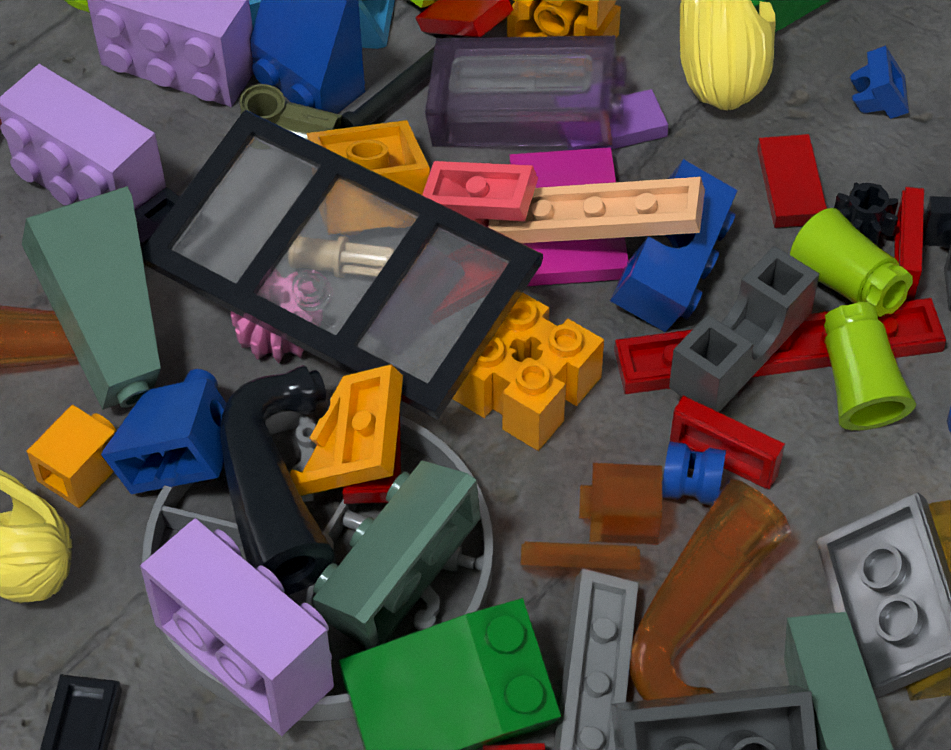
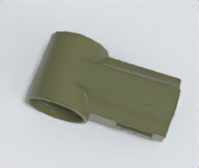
[239,84,342,152]

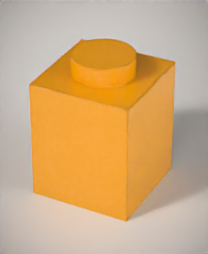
[27,404,117,508]

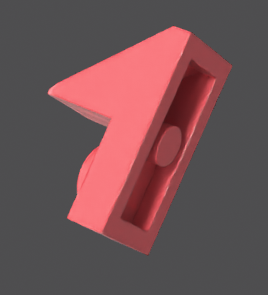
[422,161,538,227]

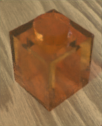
[579,463,662,545]

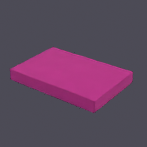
[509,147,628,286]

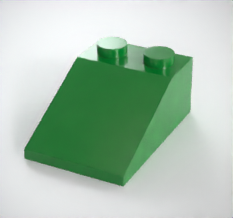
[338,598,561,750]

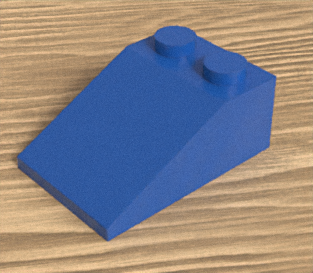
[250,0,365,114]

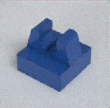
[850,46,909,119]

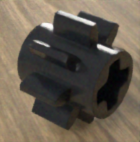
[834,182,899,246]

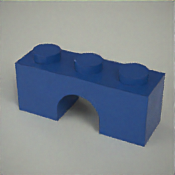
[610,159,738,332]

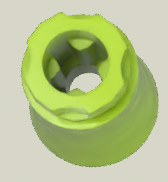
[790,208,913,317]
[824,302,916,430]

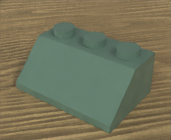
[312,460,481,650]

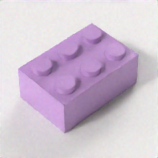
[87,0,254,107]
[0,64,166,210]
[140,518,334,736]

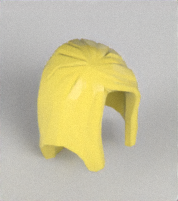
[680,0,776,111]
[0,470,72,603]

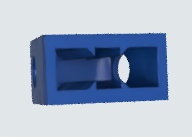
[101,369,227,494]

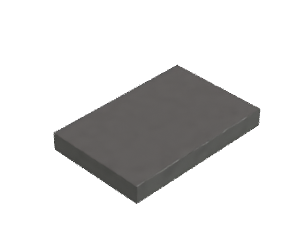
[815,492,951,698]

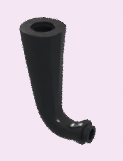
[220,365,334,595]

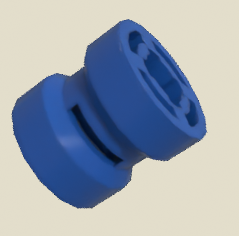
[661,441,726,506]

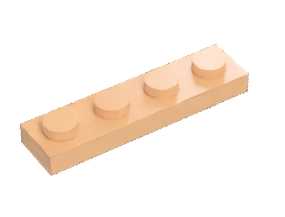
[488,177,705,243]

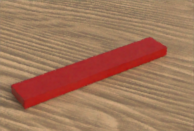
[614,298,946,395]

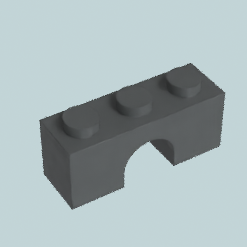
[669,246,819,412]

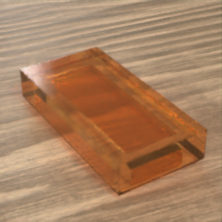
[521,541,640,574]

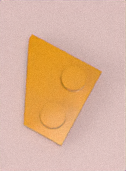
[290,364,403,496]

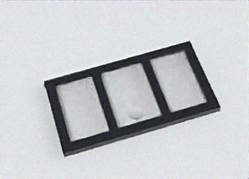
[141,110,543,420]

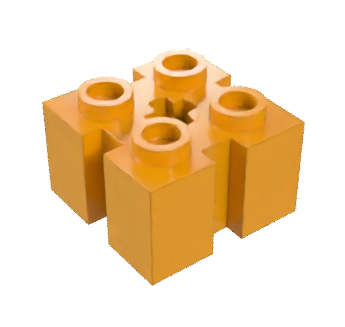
[507,0,621,72]
[452,293,604,451]

